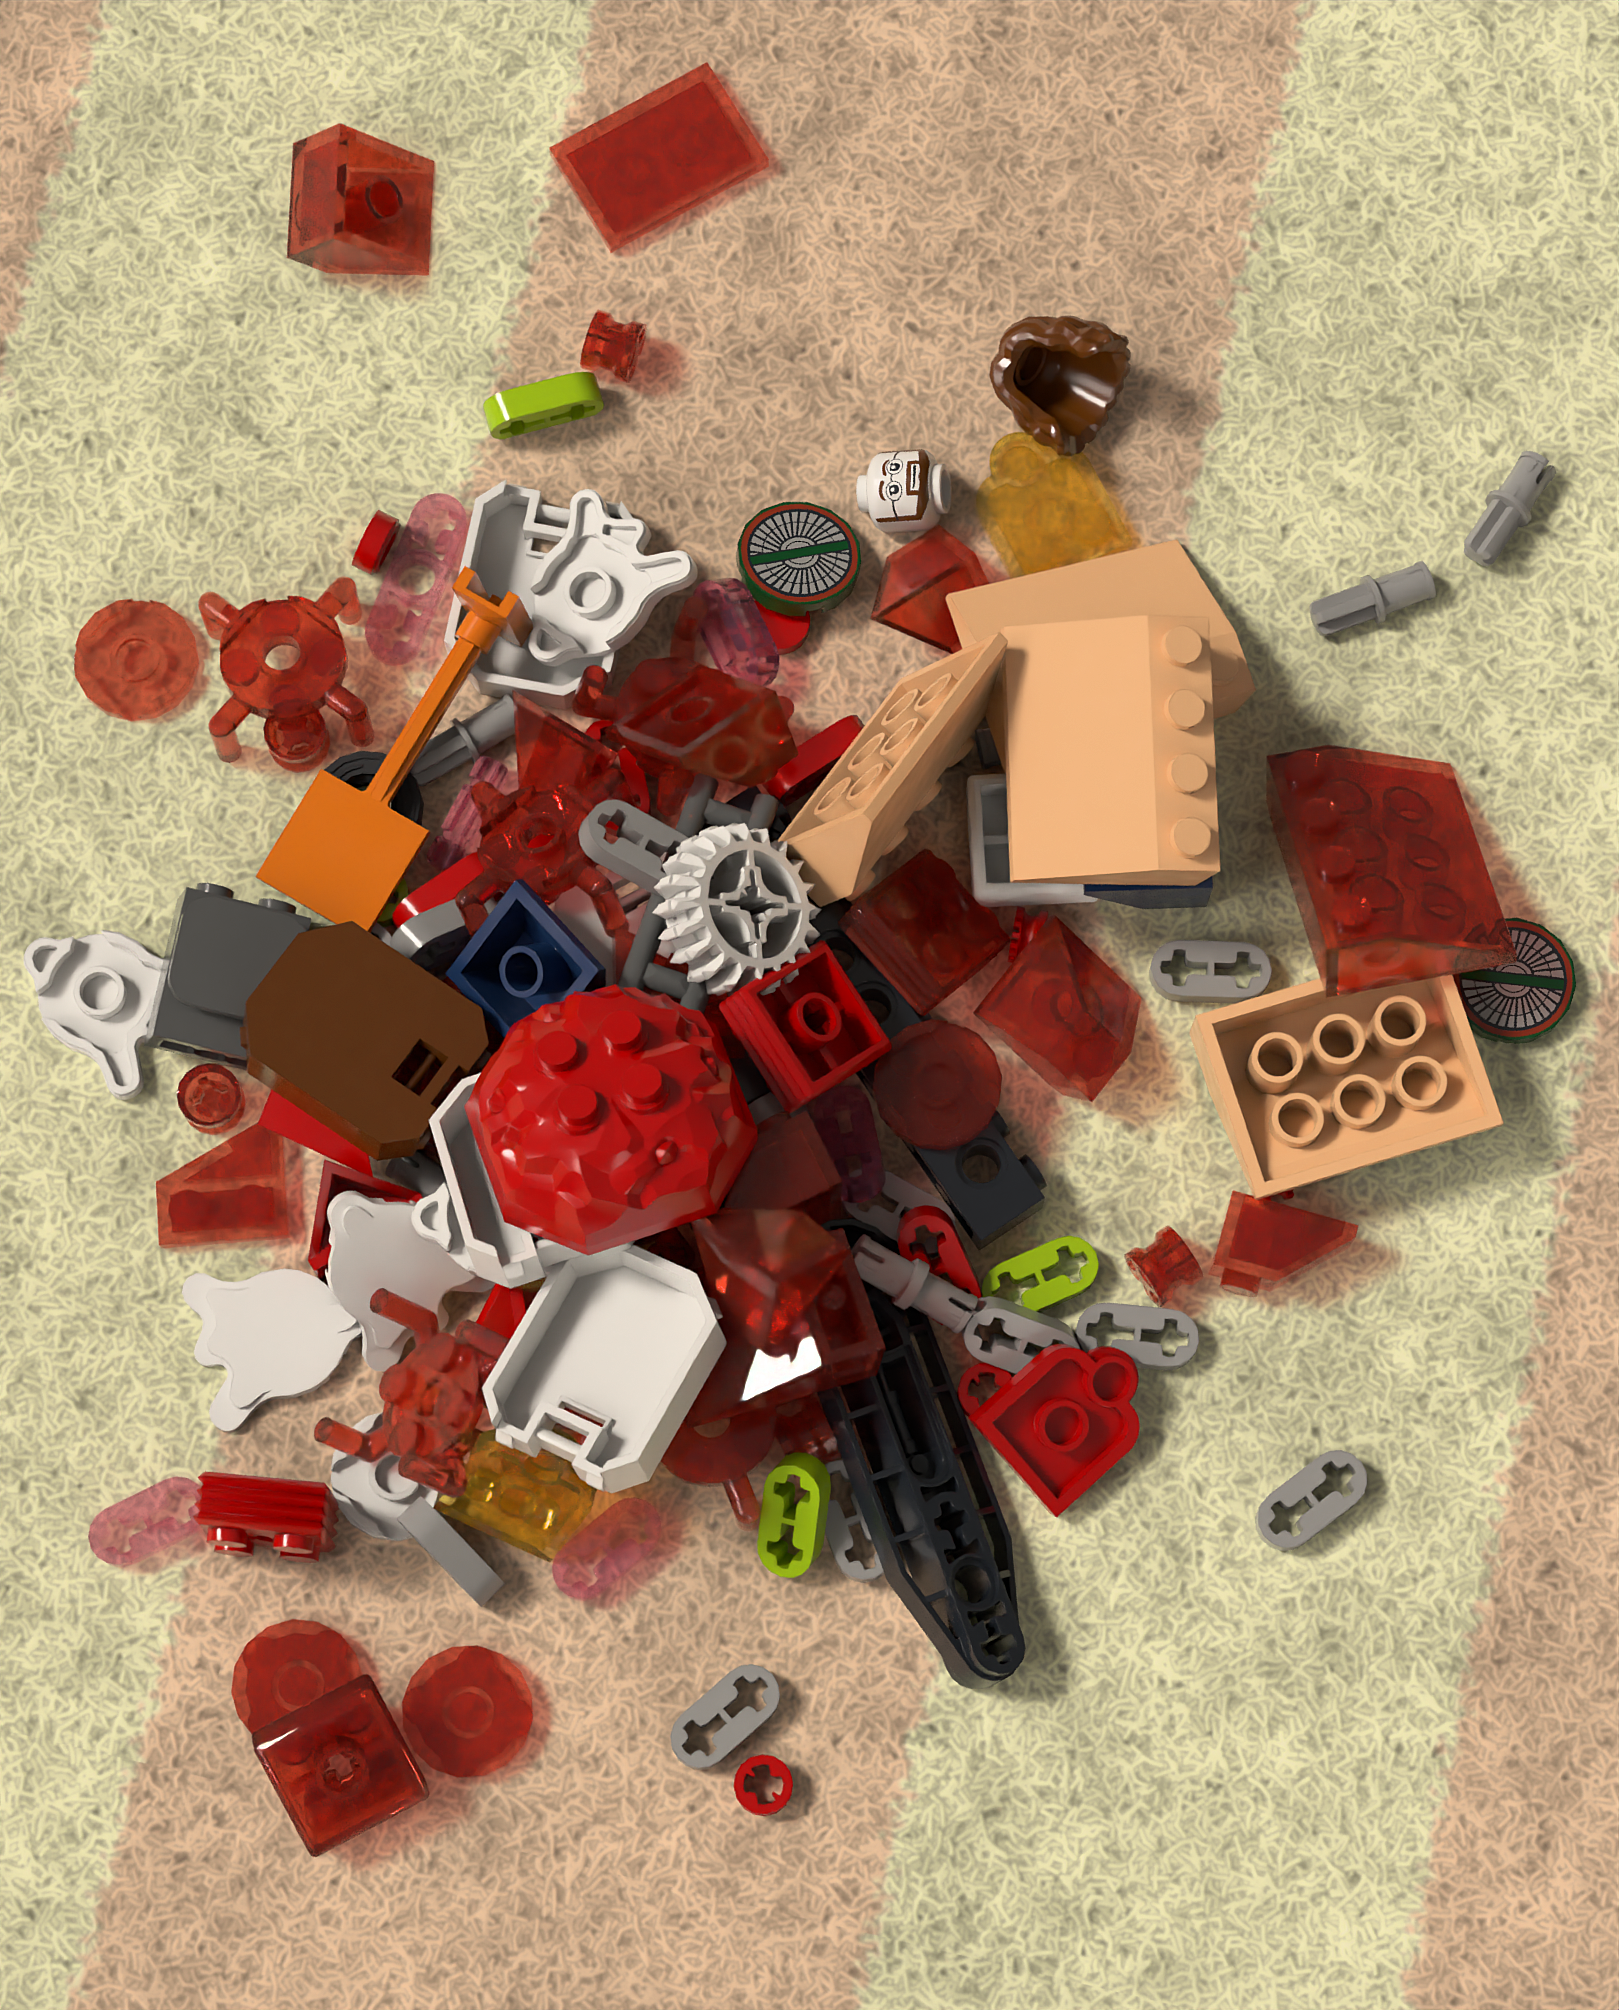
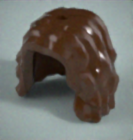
[989,315,1131,457]

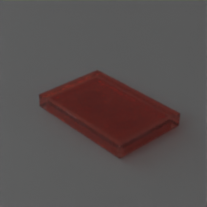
[549,62,769,253]

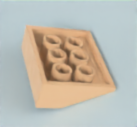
[945,539,1256,772]
[1001,615,1220,886]
[777,632,1008,907]
[1189,942,1504,1200]

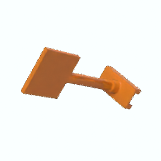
[255,566,533,932]

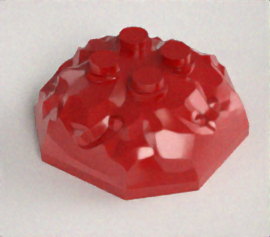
[464,984,758,1256]

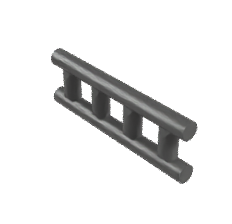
[618,773,780,1015]

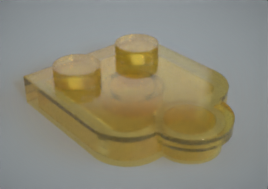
[975,432,1133,579]
[433,1427,597,1563]

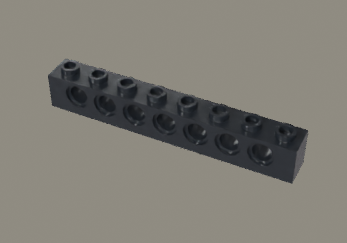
[702,784,1047,1251]

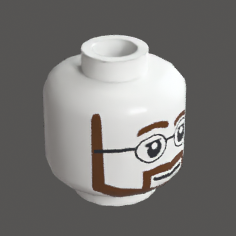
[856,449,951,533]

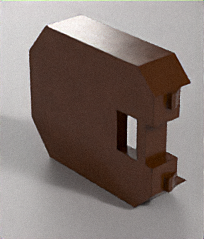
[239,921,492,1161]

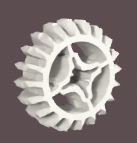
[652,823,822,997]

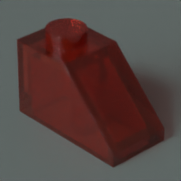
[1208,1190,1359,1297]

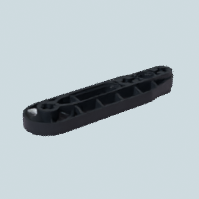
[780,1219,1026,1689]

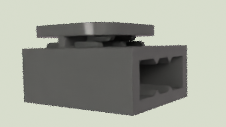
[144,883,311,1070]

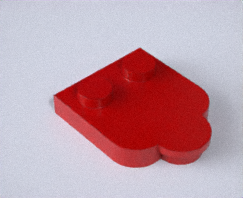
[968,1344,1140,1518]

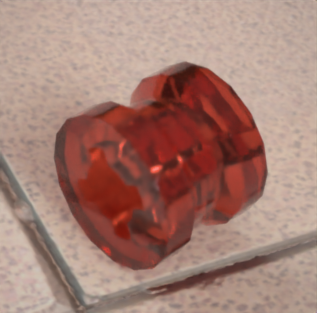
[580,310,647,383]
[263,700,331,773]
[177,1063,246,1135]
[1124,1226,1204,1307]
[768,1397,841,1478]

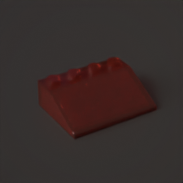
[1266,744,1517,998]

